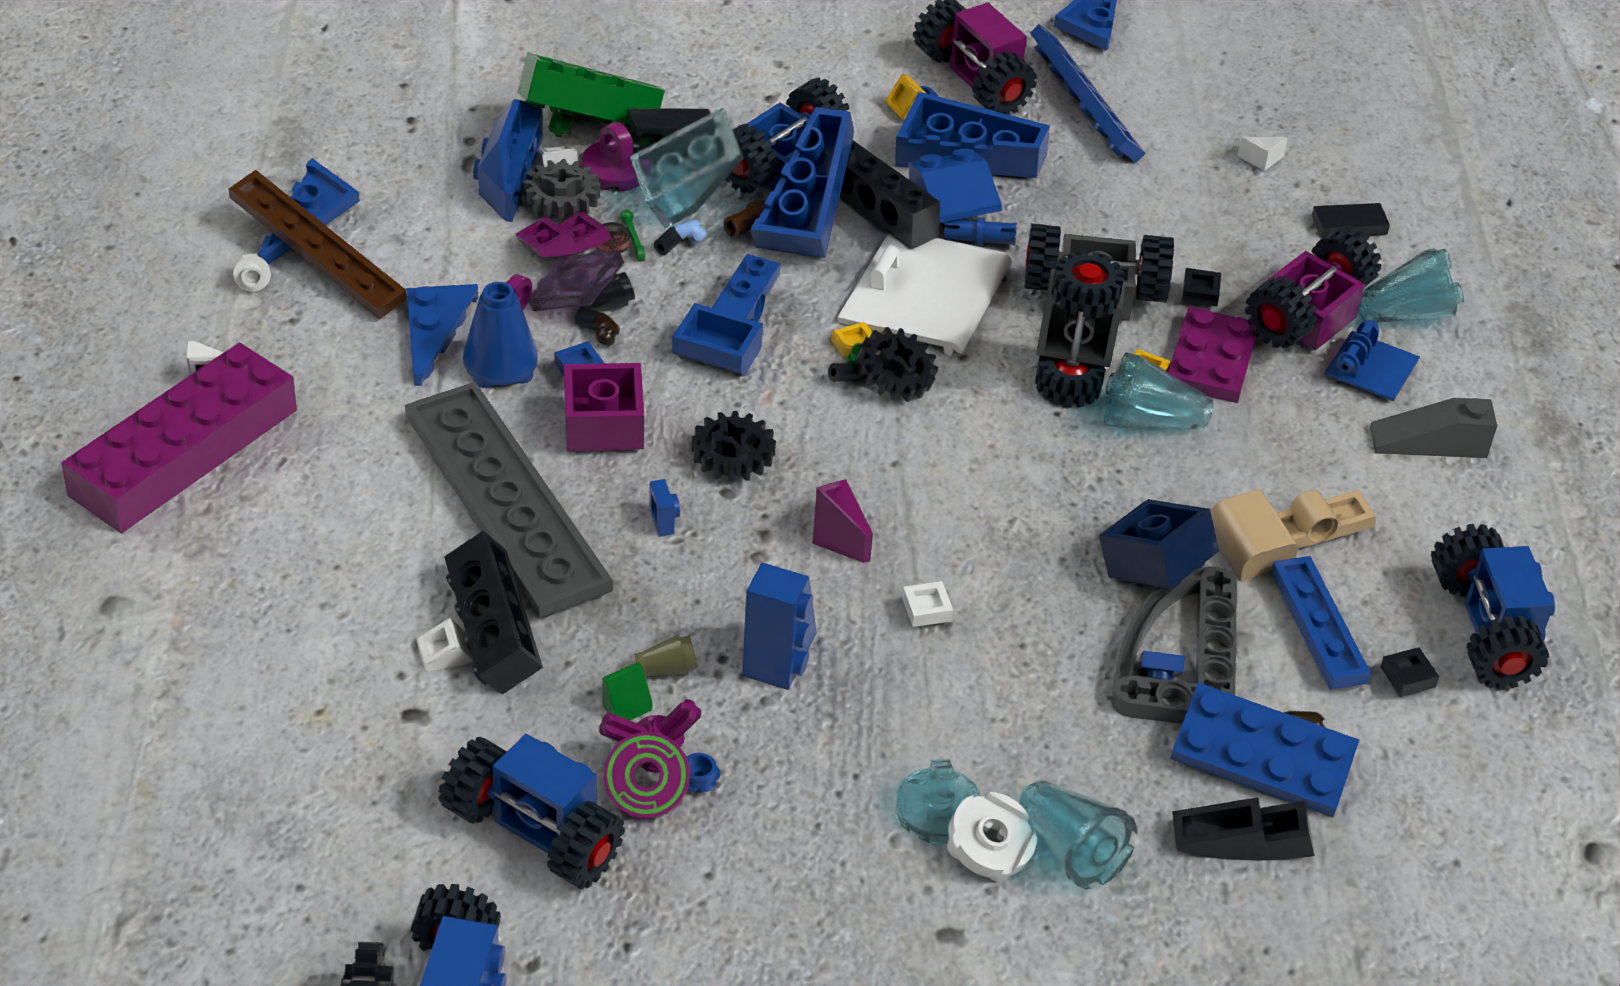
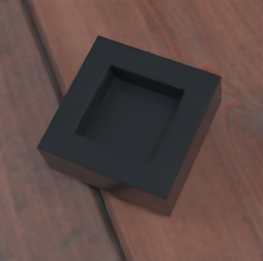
[1181,268,1221,307]
[1380,647,1439,697]

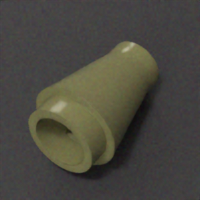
[634,634,698,677]

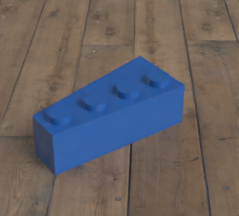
[751,107,854,258]

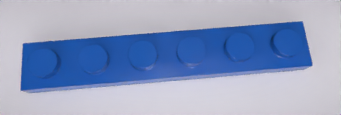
[1030,24,1146,163]

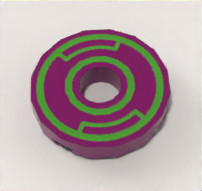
[603,731,691,820]

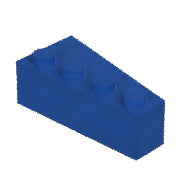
[895,92,1050,178]

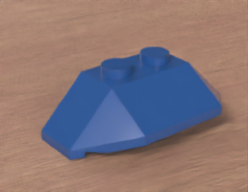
[473,99,543,222]

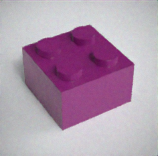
[564,363,644,451]

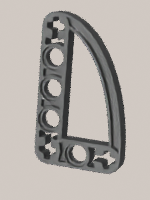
[1112,566,1237,724]

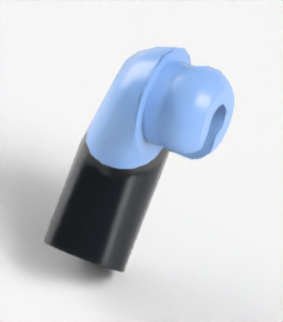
[654,219,707,255]

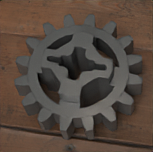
[523,159,600,220]

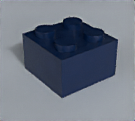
[1099,499,1219,589]

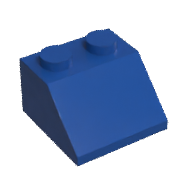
[908,148,1002,223]

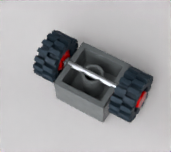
[1024,223,1174,321]
[1035,251,1126,408]

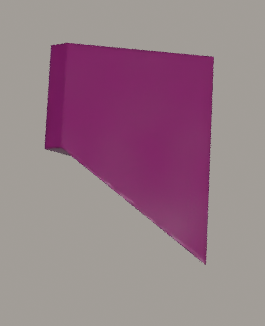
[812,479,873,563]

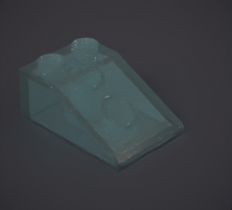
[630,107,744,229]

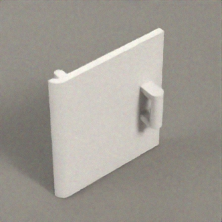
[837,233,1012,356]

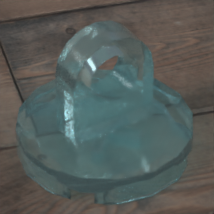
[896,759,981,844]

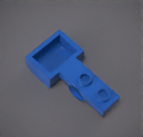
[672,254,780,375]

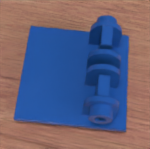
[1324,320,1420,401]

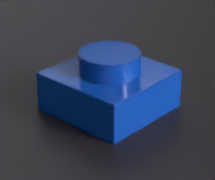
[554,341,604,376]
[649,479,680,537]
[1138,651,1185,680]

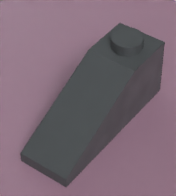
[1370,398,1497,458]

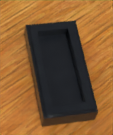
[1311,203,1390,238]

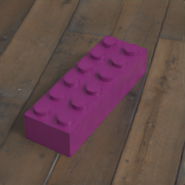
[61,342,297,534]

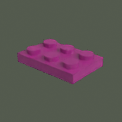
[1165,306,1257,403]

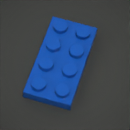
[1170,682,1359,818]

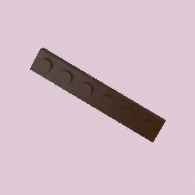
[228,170,407,319]

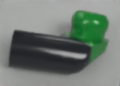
[828,343,866,382]

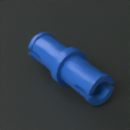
[944,217,1017,246]

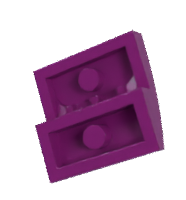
[515,211,612,257]

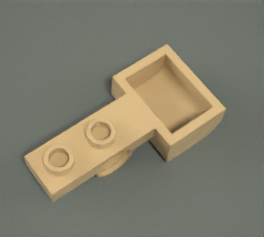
[1210,490,1376,581]

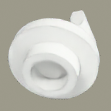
[233,253,271,292]

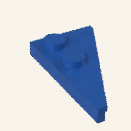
[1054,0,1117,50]
[258,158,360,265]
[406,284,478,386]

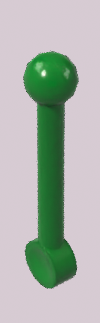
[620,209,645,261]

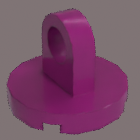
[581,122,651,191]

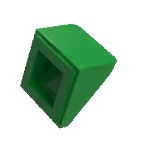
[602,662,653,720]

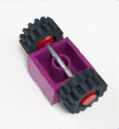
[913,0,1037,115]
[1245,225,1382,351]

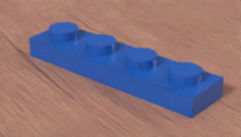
[1271,556,1371,690]

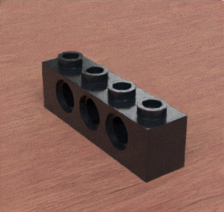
[840,140,940,249]
[444,531,543,694]

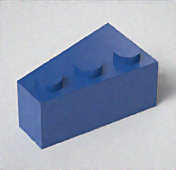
[742,562,817,690]

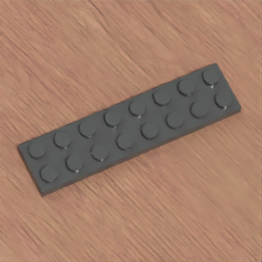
[405,382,613,618]

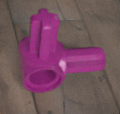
[599,699,702,773]

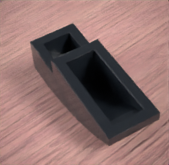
[1172,797,1315,861]

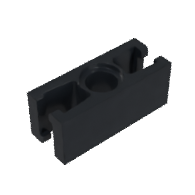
[626,108,719,157]

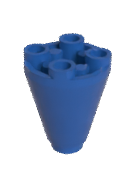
[463,282,538,388]

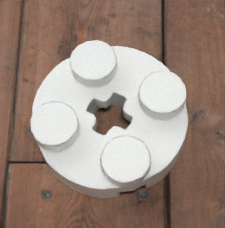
[947,792,1037,882]

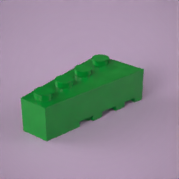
[517,52,665,131]

